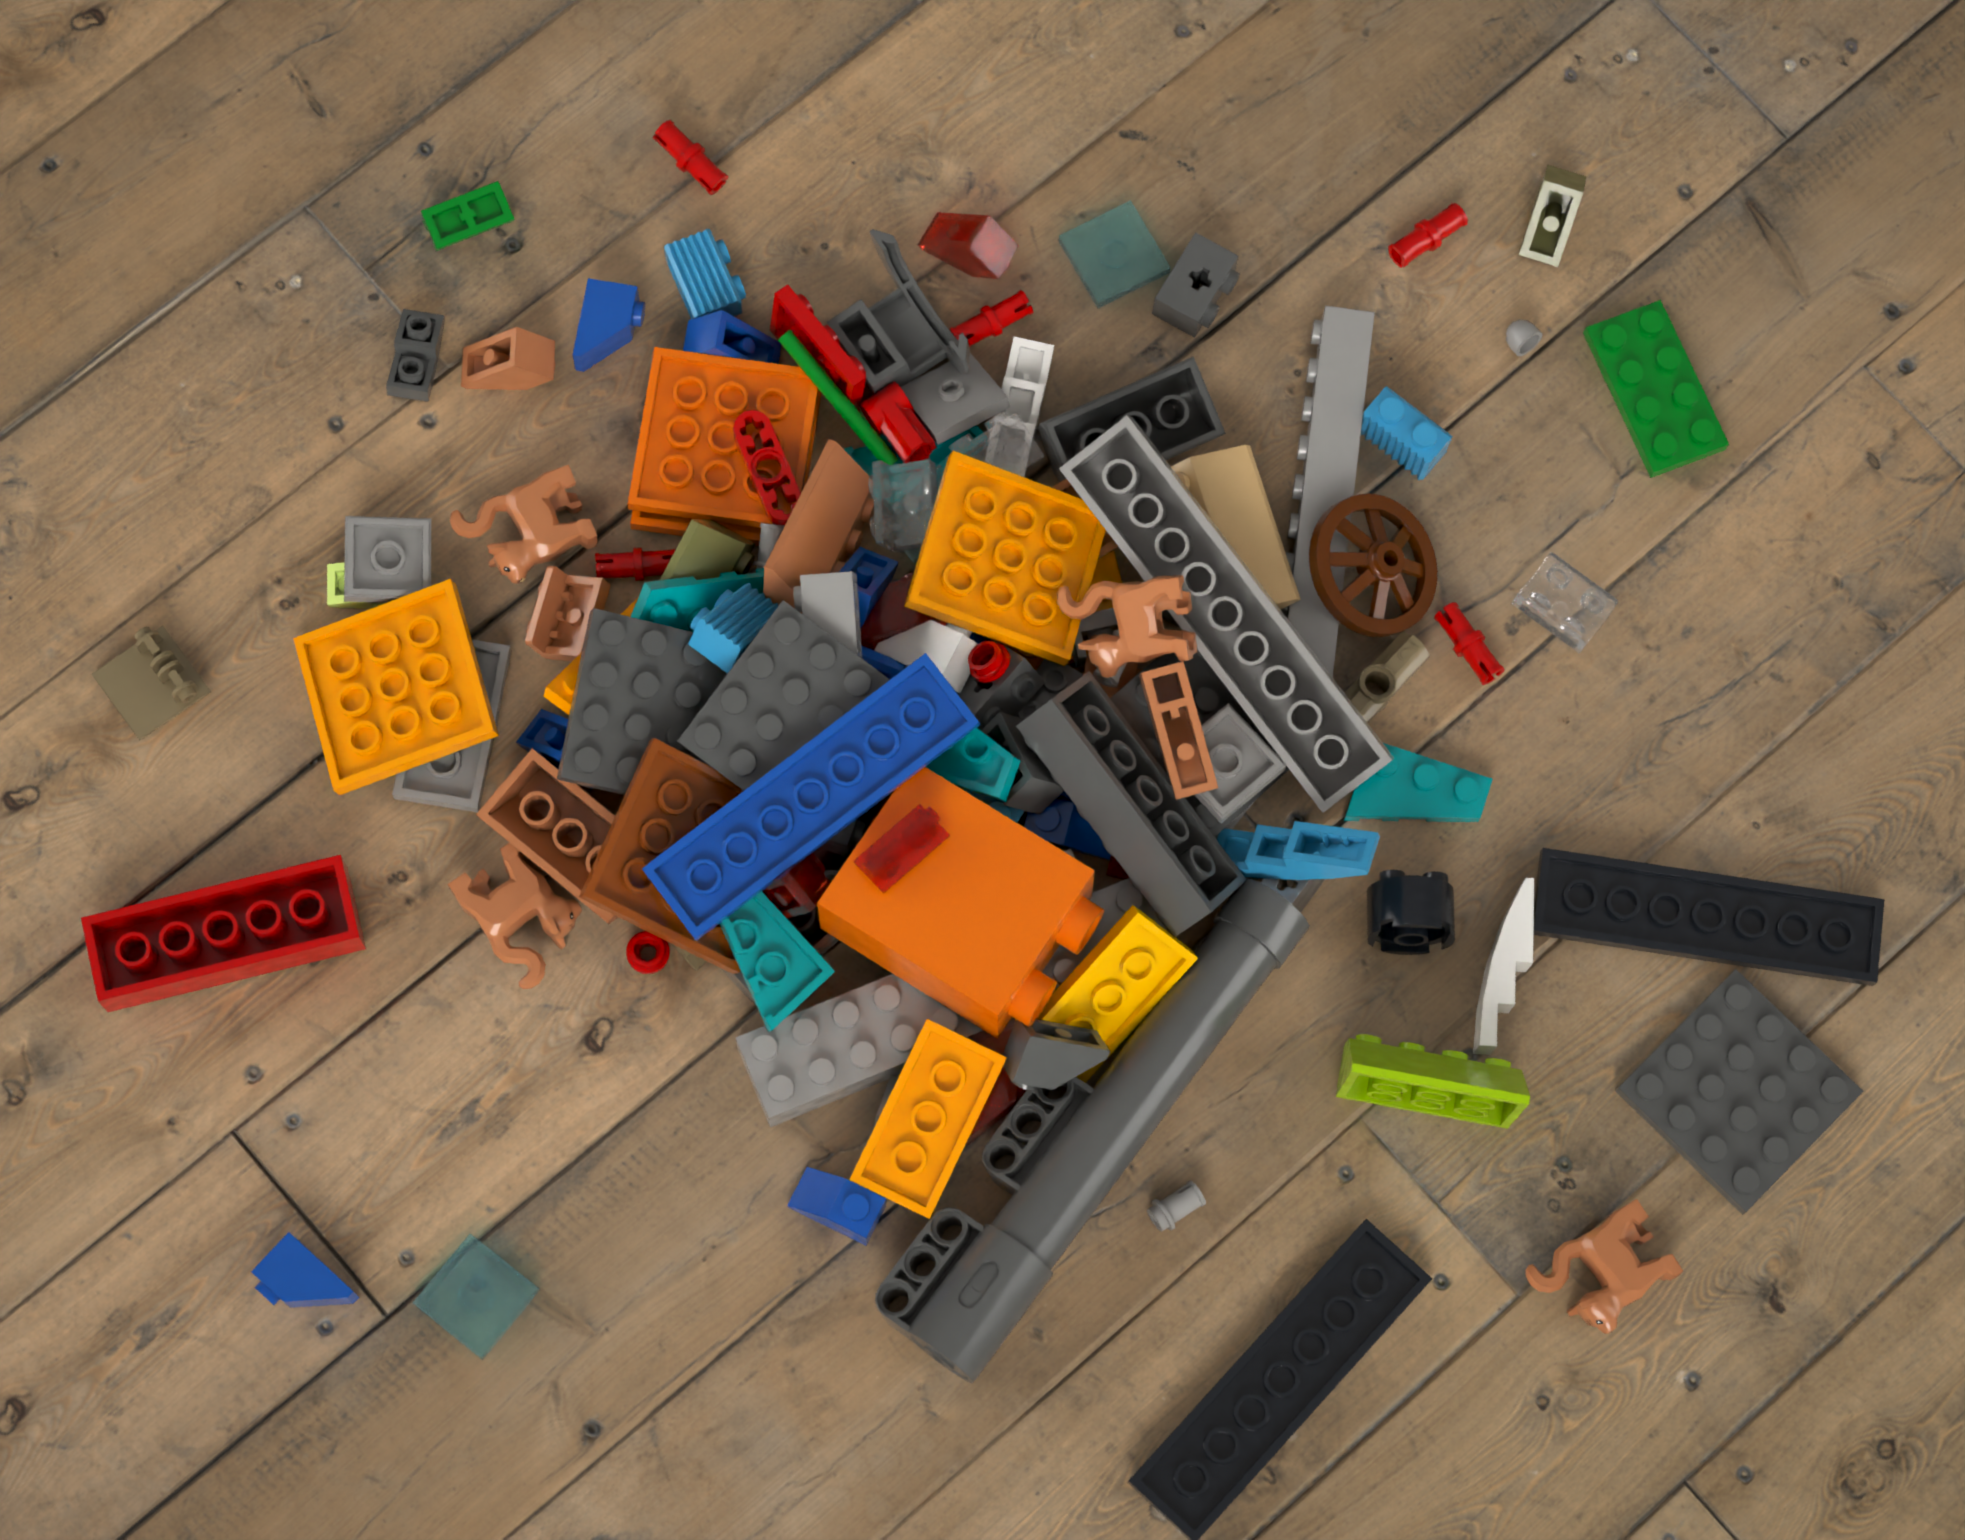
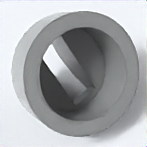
[1506,319,1542,356]

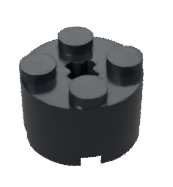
[1367,870,1455,955]

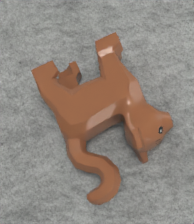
[449,465,598,584]
[1057,575,1197,678]
[447,843,582,989]
[1525,1199,1683,1334]

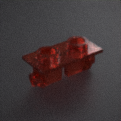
[853,804,950,894]

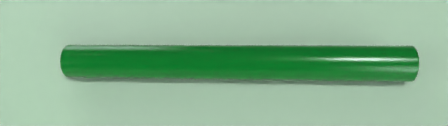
[778,329,899,470]

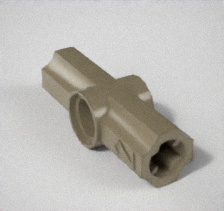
[1345,631,1430,723]

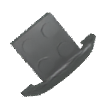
[827,229,970,395]

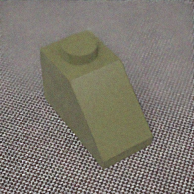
[1519,164,1587,267]

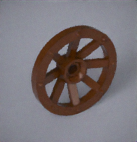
[1309,493,1437,637]

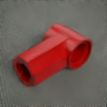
[859,381,936,466]

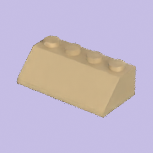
[1171,445,1301,610]

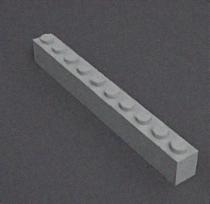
[1281,306,1375,677]

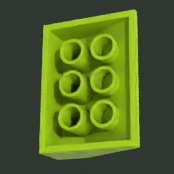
[1336,1034,1530,1129]

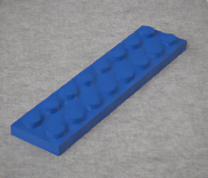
[642,653,980,940]

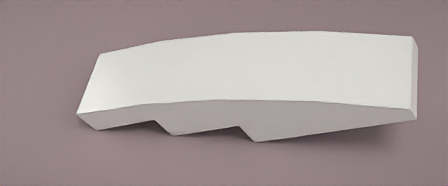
[985,337,1055,477]
[1473,878,1534,1055]

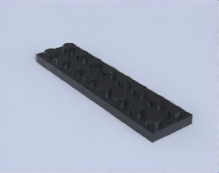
[1533,848,1885,986]
[1127,1219,1433,1540]

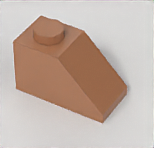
[461,327,555,390]

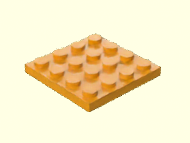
[904,450,1106,666]
[293,578,499,796]

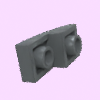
[386,309,445,402]

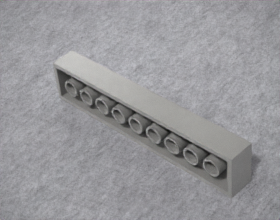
[1059,415,1394,813]
[736,878,1165,1127]

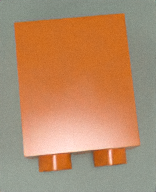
[817,767,1105,1039]

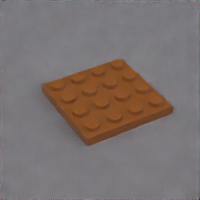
[579,738,781,974]

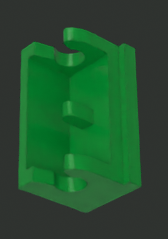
[421,181,514,251]

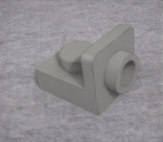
[1071,608,1119,667]

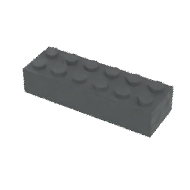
[1016,671,1246,937]

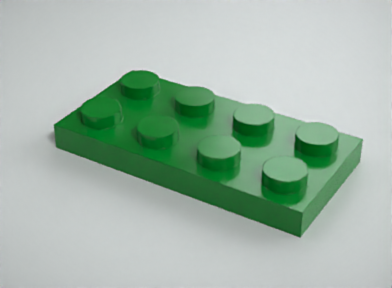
[1583,300,1729,478]

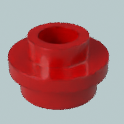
[968,641,1010,683]
[626,931,670,974]

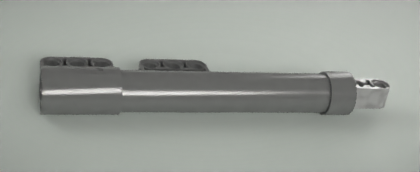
[875,879,1325,1384]

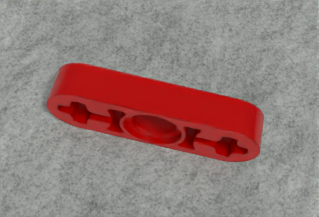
[733,410,801,526]

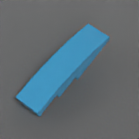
[1217,821,1380,880]

